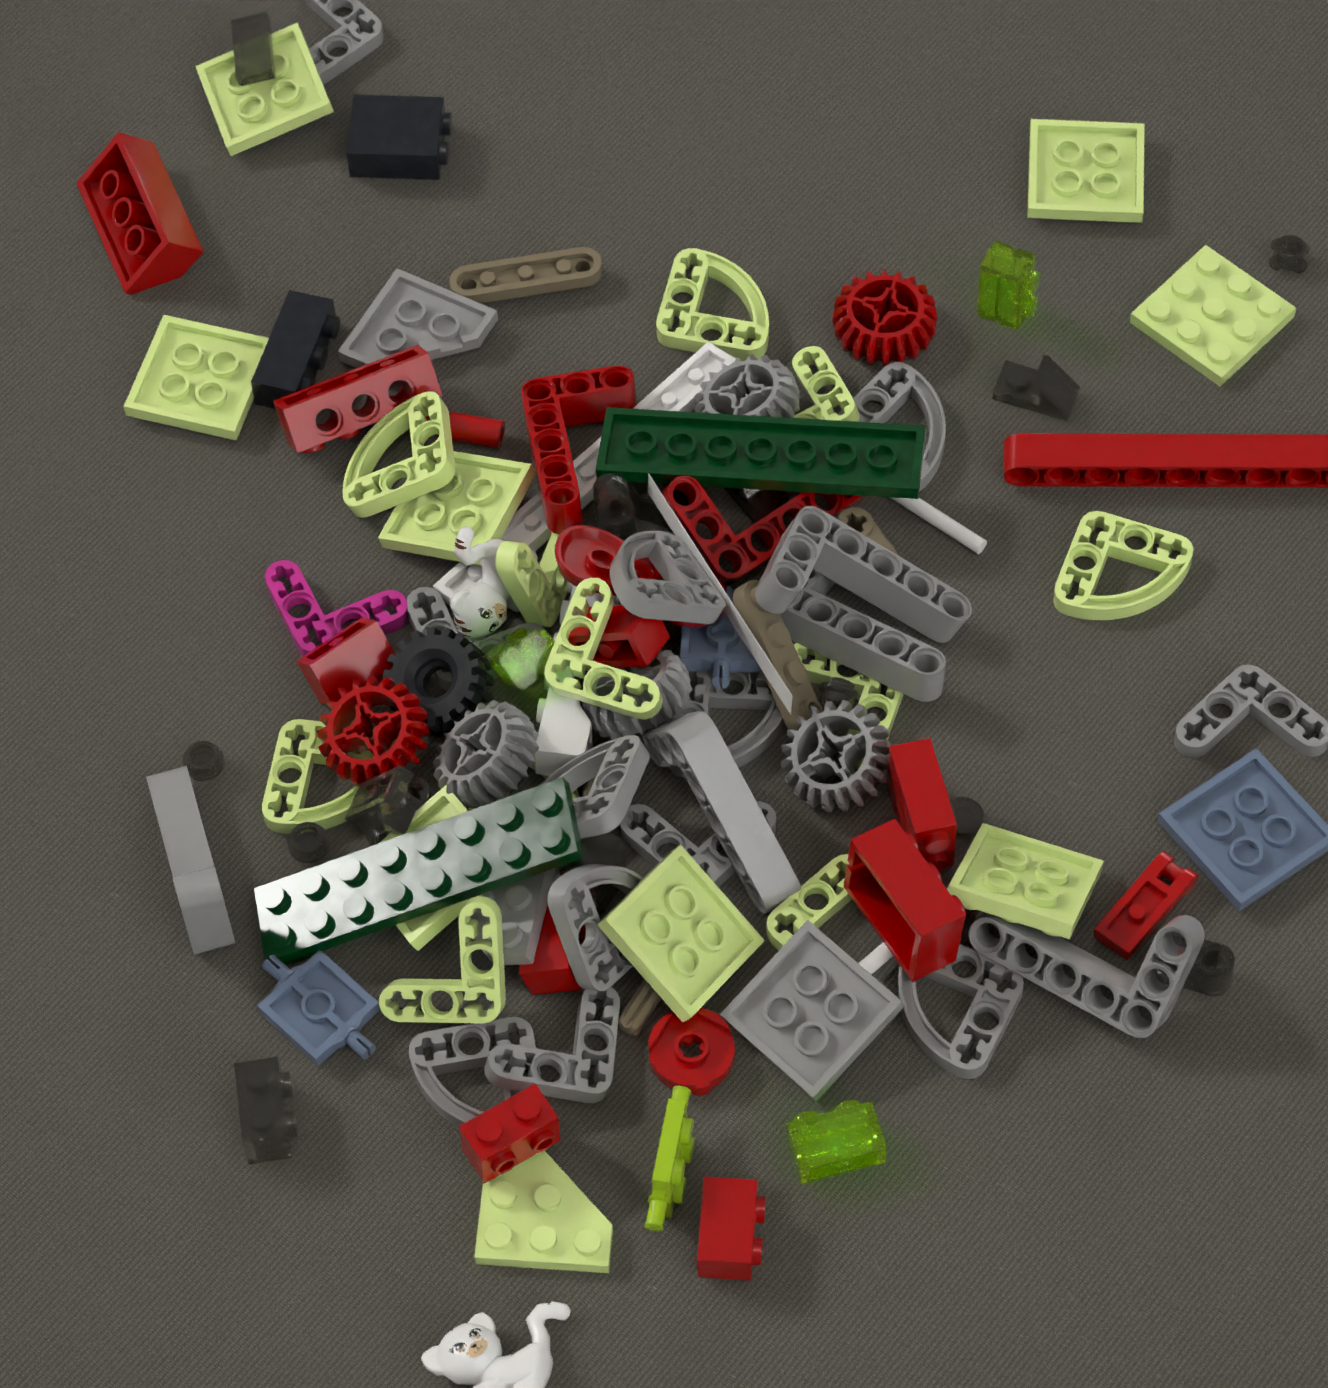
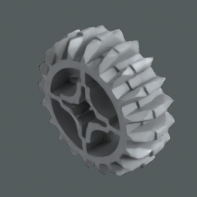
[693,354,800,418]
[582,649,693,739]
[433,700,540,809]
[780,700,893,813]

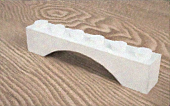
[532,582,622,776]

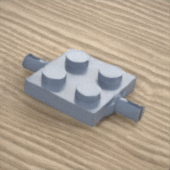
[680,586,763,689]
[257,950,380,1067]

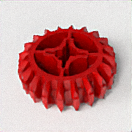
[832,269,938,367]
[316,675,430,789]

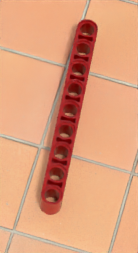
[1003,433,1328,488]

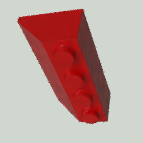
[76,132,204,295]

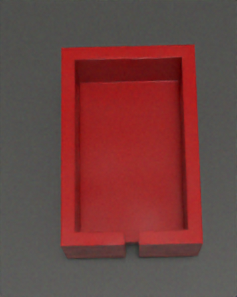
[843,819,966,982]

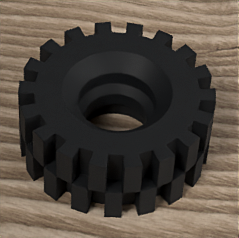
[383,627,494,737]

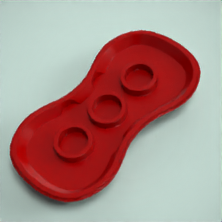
[554,525,727,628]

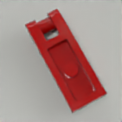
[1093,851,1199,961]

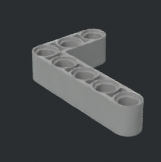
[755,506,972,643]
[780,569,946,702]
[642,711,801,914]
[146,766,235,955]
[968,913,1205,1038]

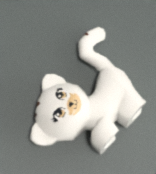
[450,526,538,642]
[422,1301,570,1388]

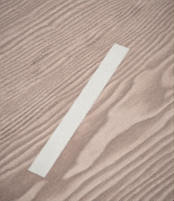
[648,474,793,715]

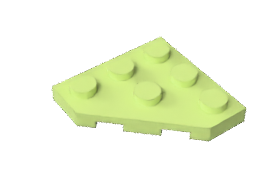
[474,1151,613,1273]

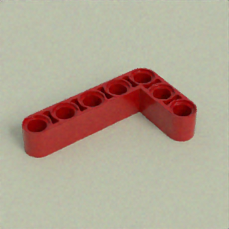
[521,365,637,535]
[661,476,863,587]

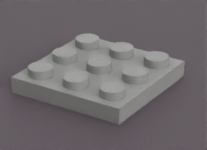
[720,920,904,1102]

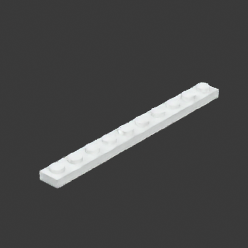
[433,342,736,605]

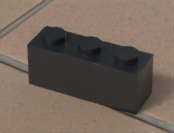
[251,290,340,409]

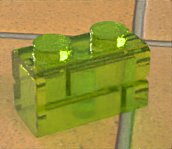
[977,241,1041,330]
[486,627,555,690]
[786,1100,887,1184]

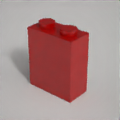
[887,738,957,872]

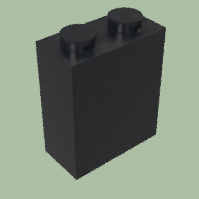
[346,94,452,180]

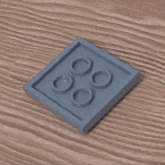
[1157,748,1328,912]

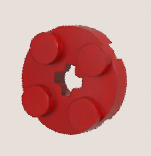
[648,1008,735,1096]

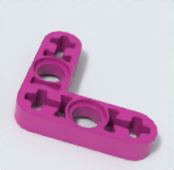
[265,560,409,657]

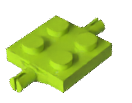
[645,1086,695,1232]

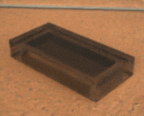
[231,12,276,86]

